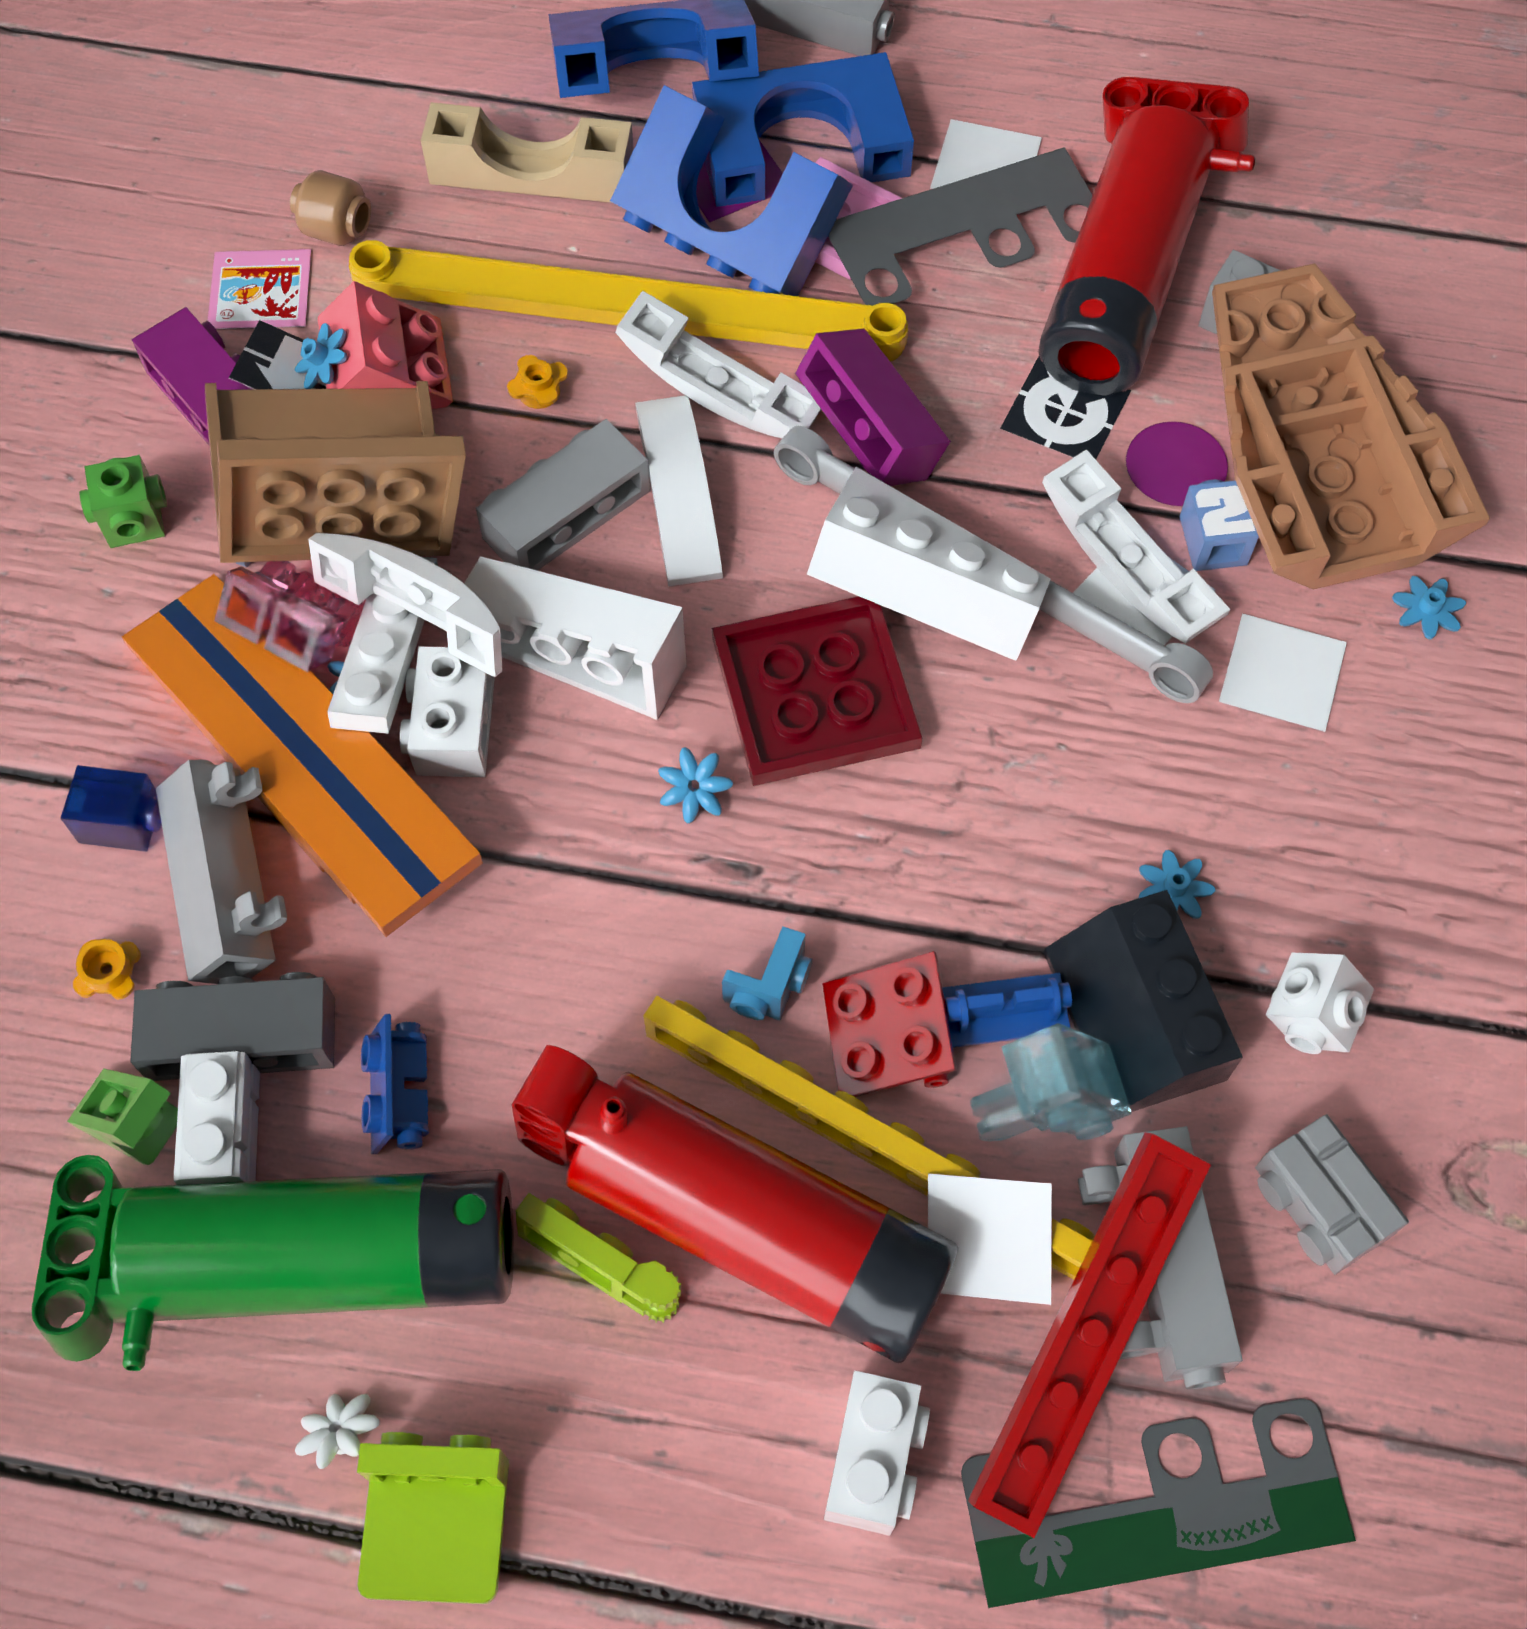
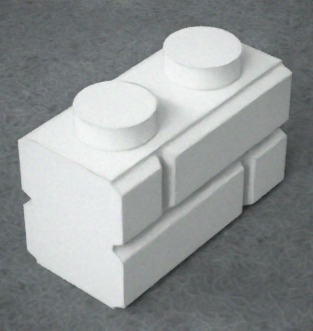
[174,1051,260,1185]

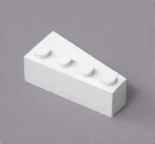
[807,467,1051,661]
[464,556,687,720]

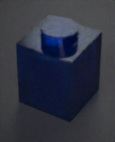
[60,765,162,852]

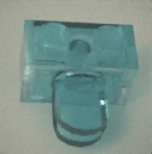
[970,1023,1132,1142]

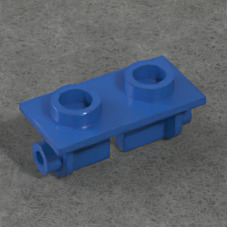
[942,973,1072,1048]
[361,1014,429,1154]

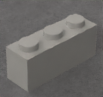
[476,419,650,571]

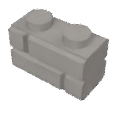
[1255,1114,1409,1275]

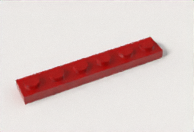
[968,1132,1211,1538]

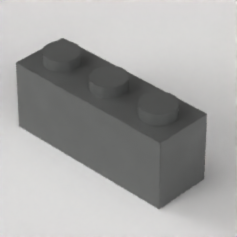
[130,972,335,1081]

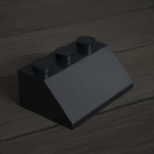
[1043,890,1243,1118]

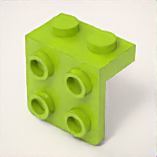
[357,1432,509,1604]

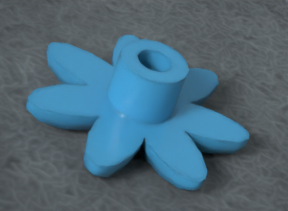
[295,323,347,389]
[1392,576,1466,640]
[658,747,733,824]
[1138,850,1215,919]

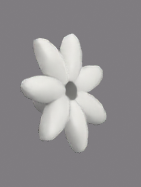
[295,1394,380,1469]

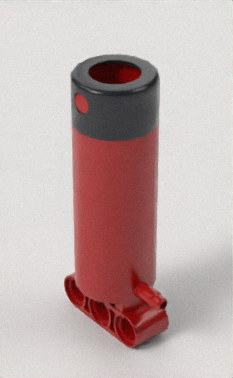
[1038,77,1256,395]
[511,1045,958,1363]

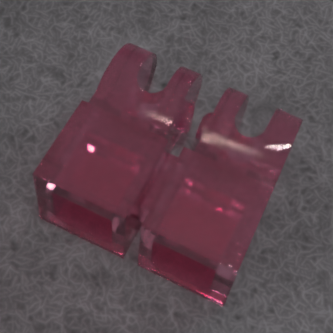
[214,561,365,672]

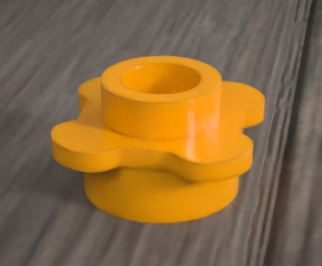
[507,355,568,409]
[73,939,141,1000]

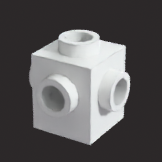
[1266,952,1374,1054]

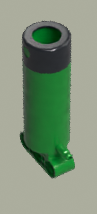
[32,1155,514,1371]

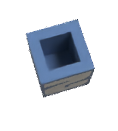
[1179,479,1259,571]

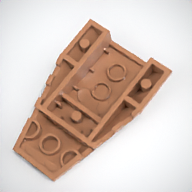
[1212,263,1490,590]

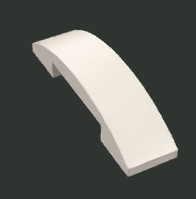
[615,291,821,438]
[635,395,723,587]
[1042,450,1230,643]
[308,533,502,677]

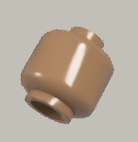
[290,170,371,246]

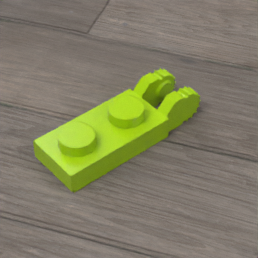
[515,1193,681,1323]

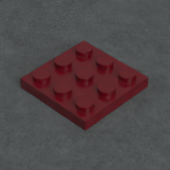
[712,596,923,786]

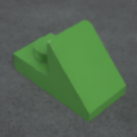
[67,1068,178,1165]

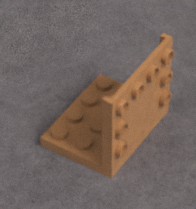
[205,381,466,563]

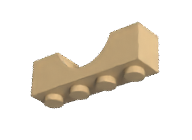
[421,102,634,203]

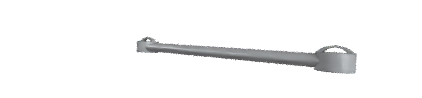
[773,426,1213,704]

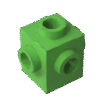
[79,455,167,548]

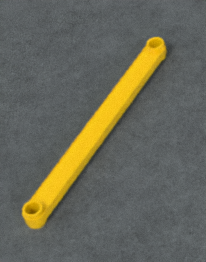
[349,240,908,362]

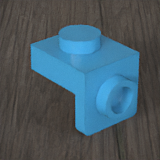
[722,926,812,1021]

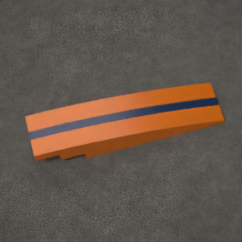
[121,574,483,937]

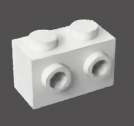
[400,647,495,777]
[824,1370,930,1536]

